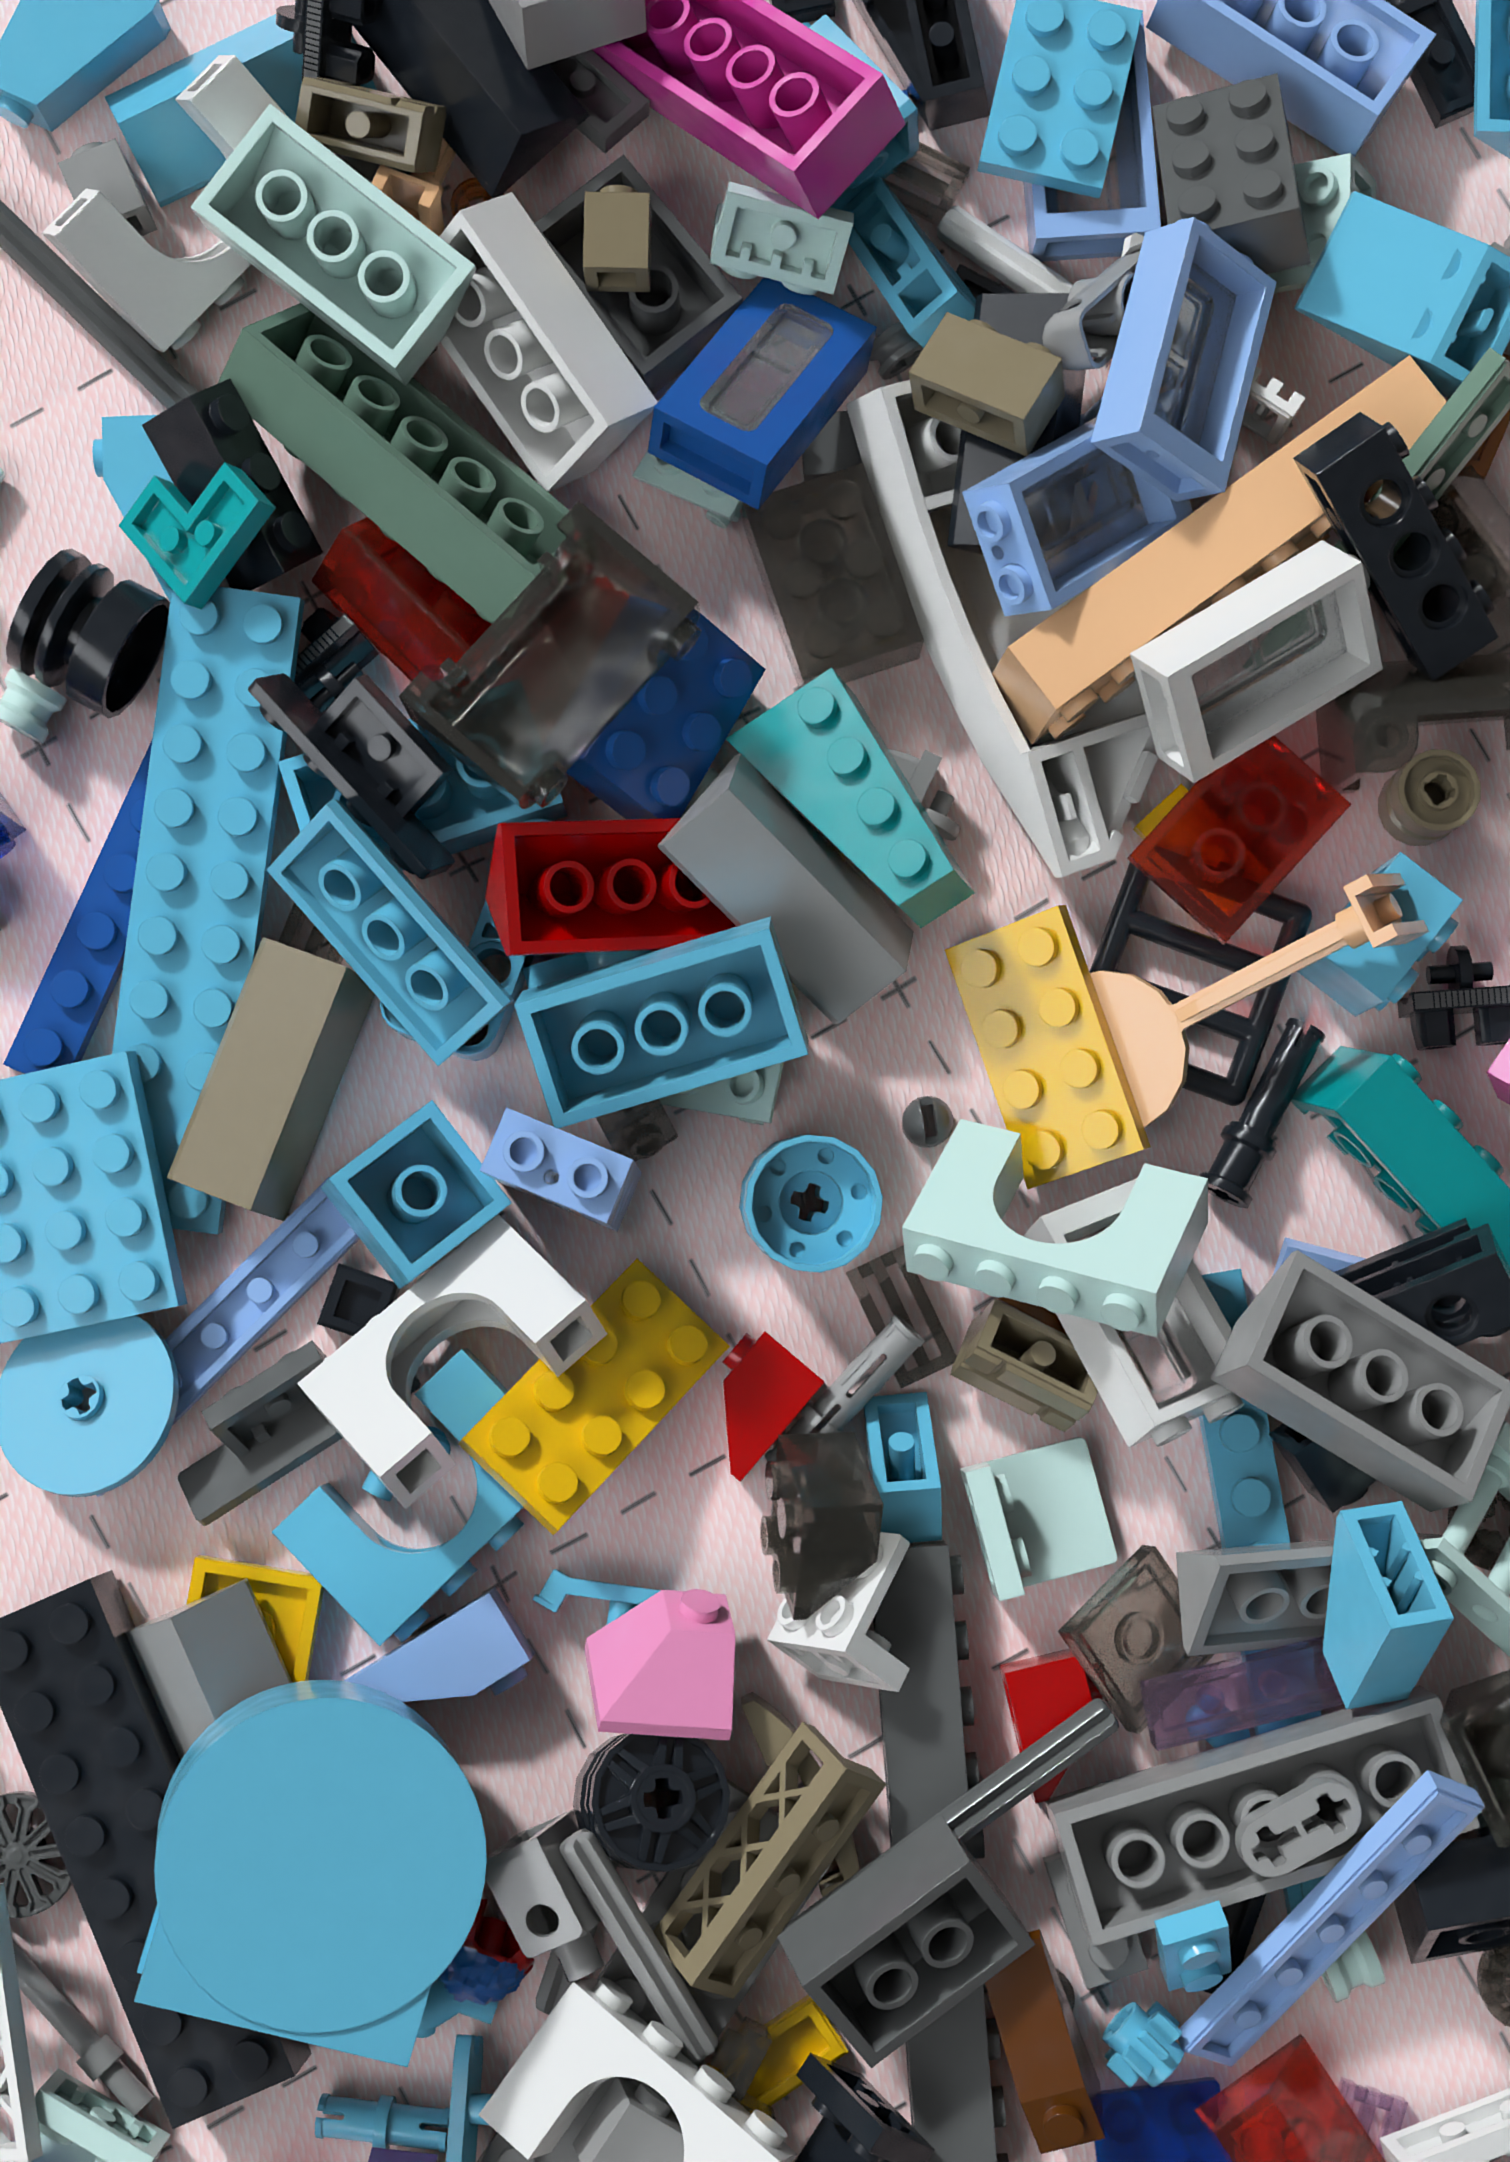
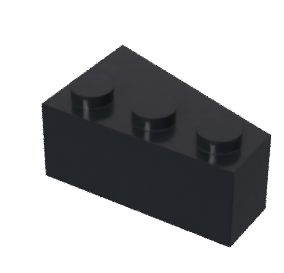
[852,0,990,131]

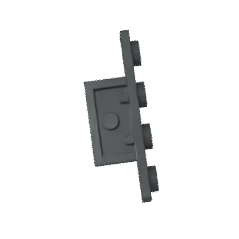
[178,1340,421,1526]

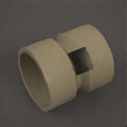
[1378,749,1481,846]

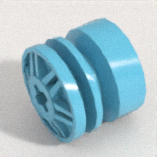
[739,1135,883,1273]

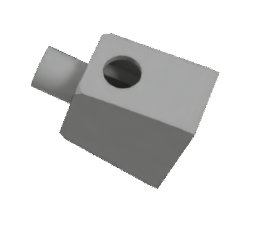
[485,1809,604,1982]

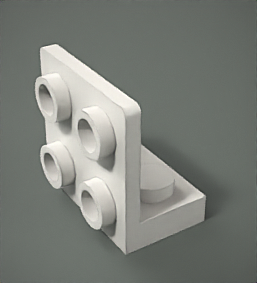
[767,1527,910,1692]

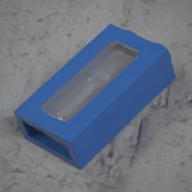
[648,277,877,510]

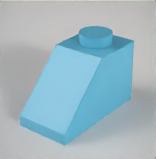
[864,1392,942,1543]

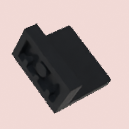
[795,2052,935,2162]

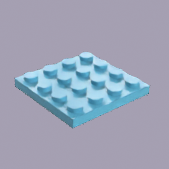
[0,1051,188,1344]

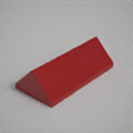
[485,818,737,956]

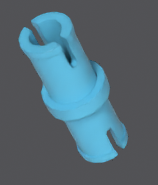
[315,2093,450,2153]

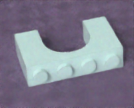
[902,1119,1208,1338]

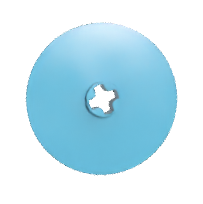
[0,1315,179,1497]

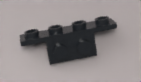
[248,673,455,880]

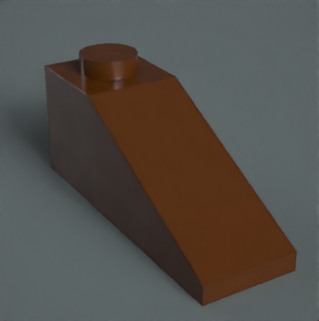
[985,1929,1105,2154]

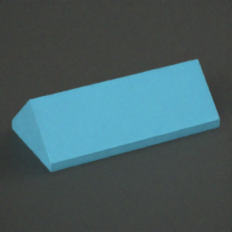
[105,14,377,208]
[267,799,515,1066]

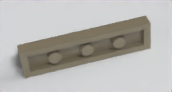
[653,1722,887,1999]

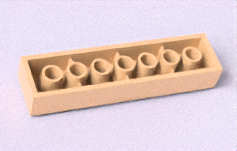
[992,355,1447,744]

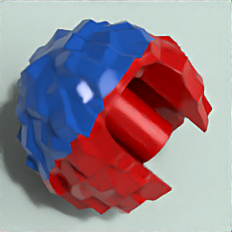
[440,1898,534,2006]

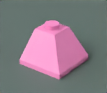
[584,1589,735,1740]

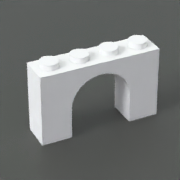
[42,55,290,352]
[297,1214,607,1509]
[479,1977,797,2162]

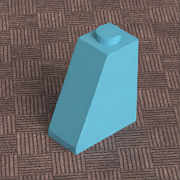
[0,0,171,132]
[1322,1501,1454,1710]

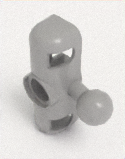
[1042,243,1142,371]

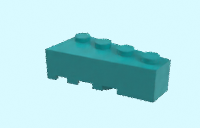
[726,667,975,928]

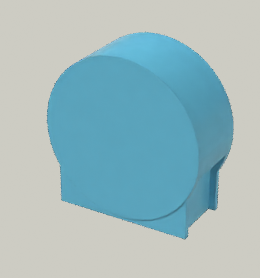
[134,1680,487,2067]

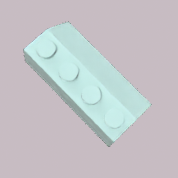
[191,104,477,386]

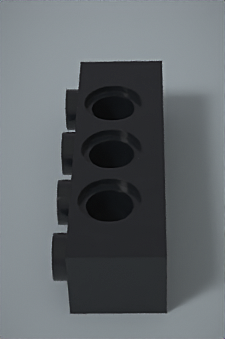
[1293,412,1499,681]

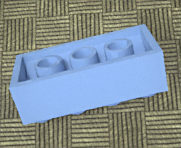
[1146,0,1436,157]

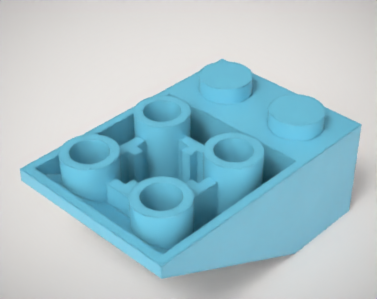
[1294,191,1510,399]

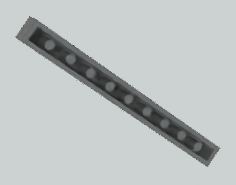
[873,1540,1009,2162]

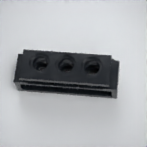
[1334,1218,1510,1347]

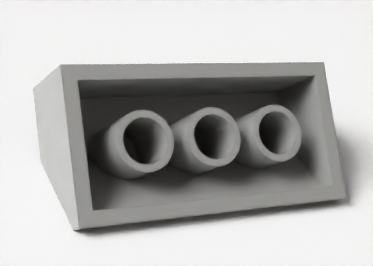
[1211,1250,1510,1512]

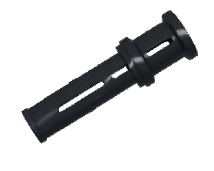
[1199,1018,1326,1209]

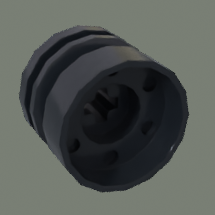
[6,548,170,719]
[573,1733,730,1872]

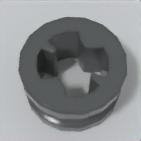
[870,322,923,380]

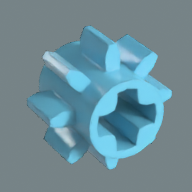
[1102,2001,1184,2088]

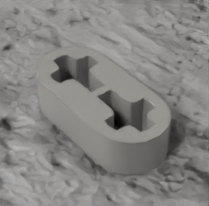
[1235,1777,1362,1878]

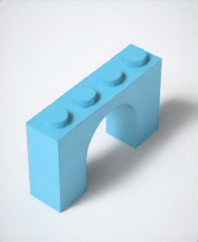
[272,1348,524,1646]

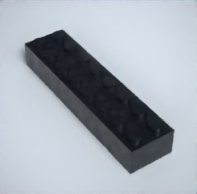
[0,1570,312,2129]

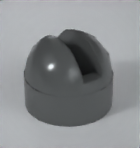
[901,1096,953,1148]

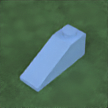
[344,1587,535,1702]

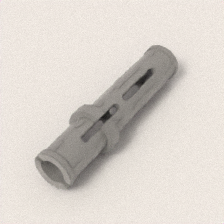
[765,1314,925,1484]

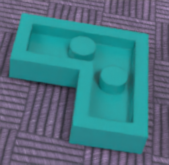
[118,462,276,610]

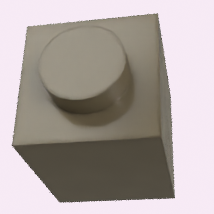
[583,185,652,292]

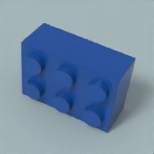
[543,593,766,820]

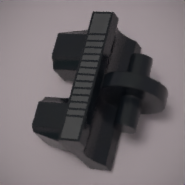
[276,0,379,86]
[294,608,379,714]
[1397,945,1510,1050]

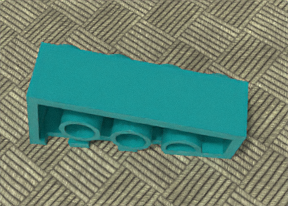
[1291,1046,1510,1267]

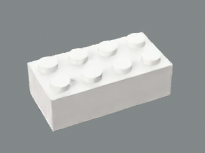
[439,192,658,492]

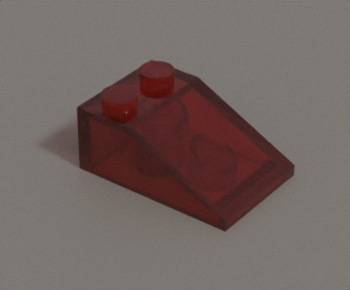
[1127,735,1352,945]

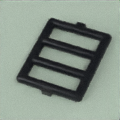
[1089,846,1312,1106]

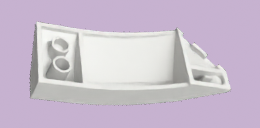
[846,380,1158,878]

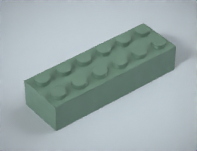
[217,303,601,633]

